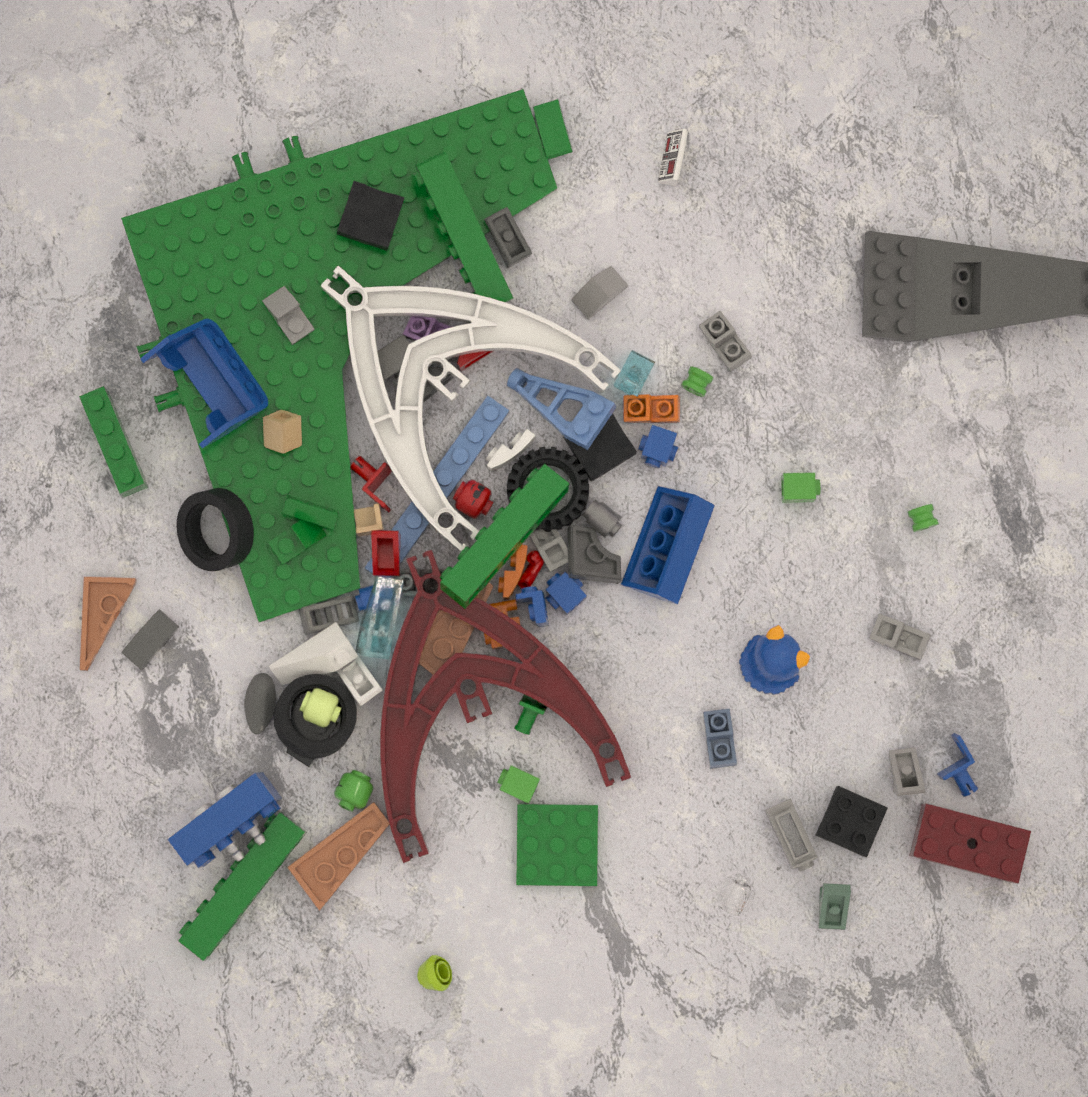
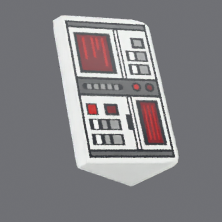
[658,129,688,186]

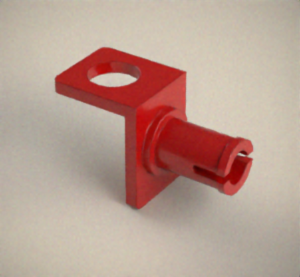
[350,456,392,513]

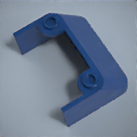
[140,319,268,448]

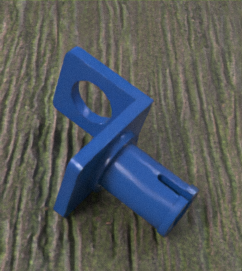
[937,733,978,797]

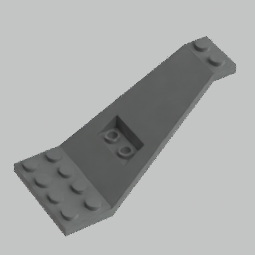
[862,231,1088,342]

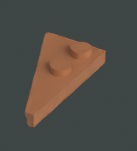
[80,577,137,671]

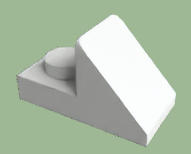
[337,657,383,706]

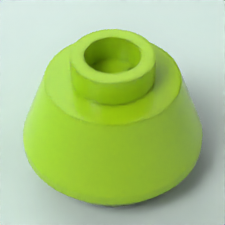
[417,955,452,991]

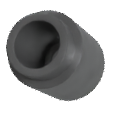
[582,499,622,538]

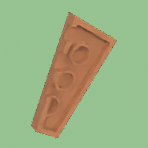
[419,583,493,675]
[287,802,390,911]

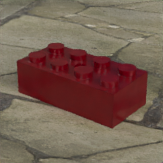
[909,803,1031,884]

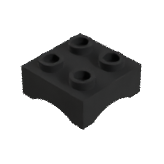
[337,181,405,251]
[563,413,637,482]
[815,786,888,857]

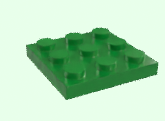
[516,804,598,886]

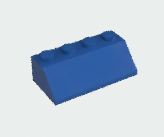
[621,486,715,605]

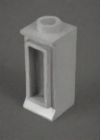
[764,799,818,872]

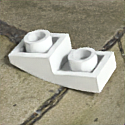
[486,429,535,472]

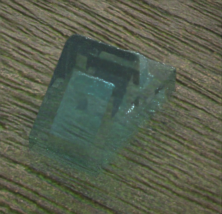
[614,350,655,397]

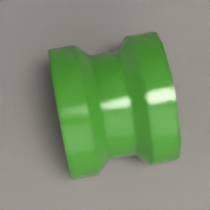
[681,366,713,397]
[907,504,939,532]

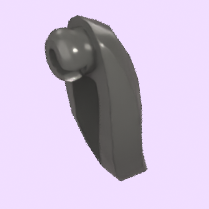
[244,673,276,734]

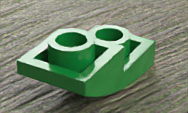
[533,99,573,160]

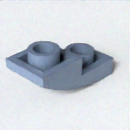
[703,708,737,769]

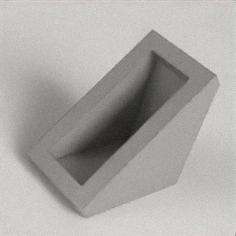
[571,266,628,320]

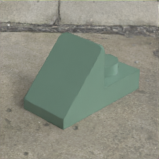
[818,883,851,930]

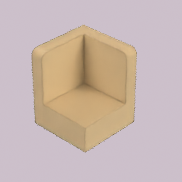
[263,410,302,454]
[354,503,384,537]

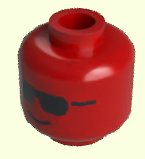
[453,479,494,519]

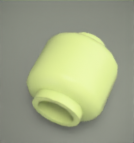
[300,688,342,727]

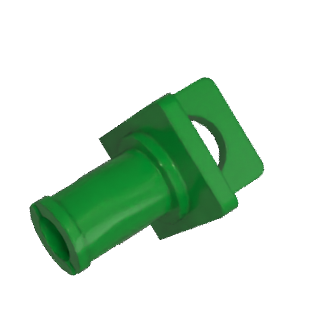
[514,694,547,735]

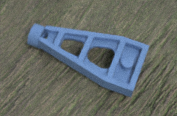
[507,368,616,450]

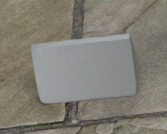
[378,335,410,380]

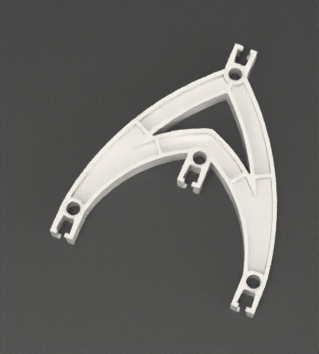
[321,266,621,551]

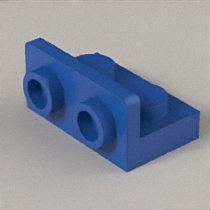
[515,586,549,627]

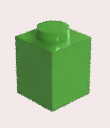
[781,473,821,503]
[497,766,540,804]

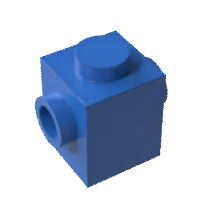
[638,425,678,468]
[545,572,587,615]

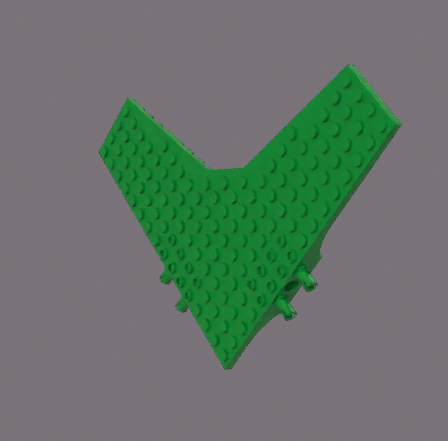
[121,89,557,623]

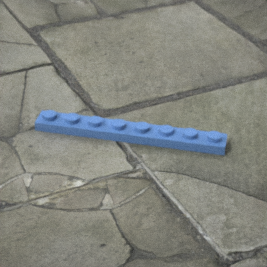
[365,396,509,584]

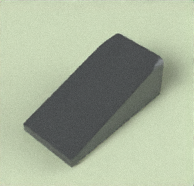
[484,207,532,268]

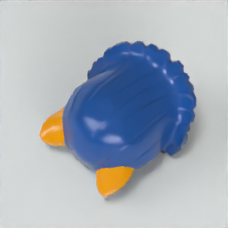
[739,625,810,695]

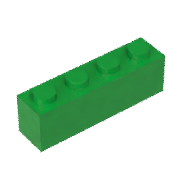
[79,386,148,498]

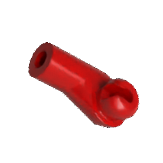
[518,550,545,588]

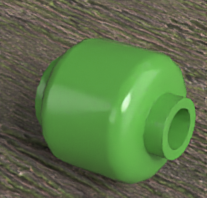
[334,770,374,812]

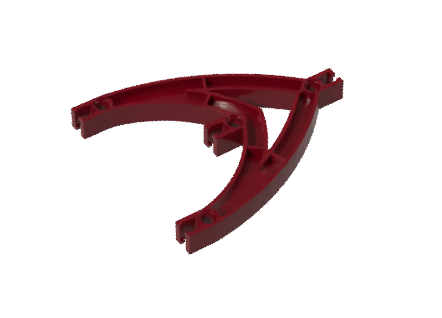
[380,550,631,863]

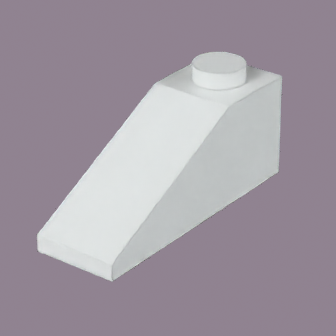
[269,622,359,685]

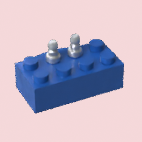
[167,772,282,868]

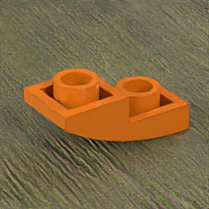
[624,394,680,423]
[498,545,528,600]

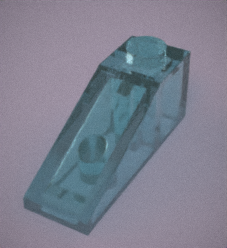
[355,576,404,660]

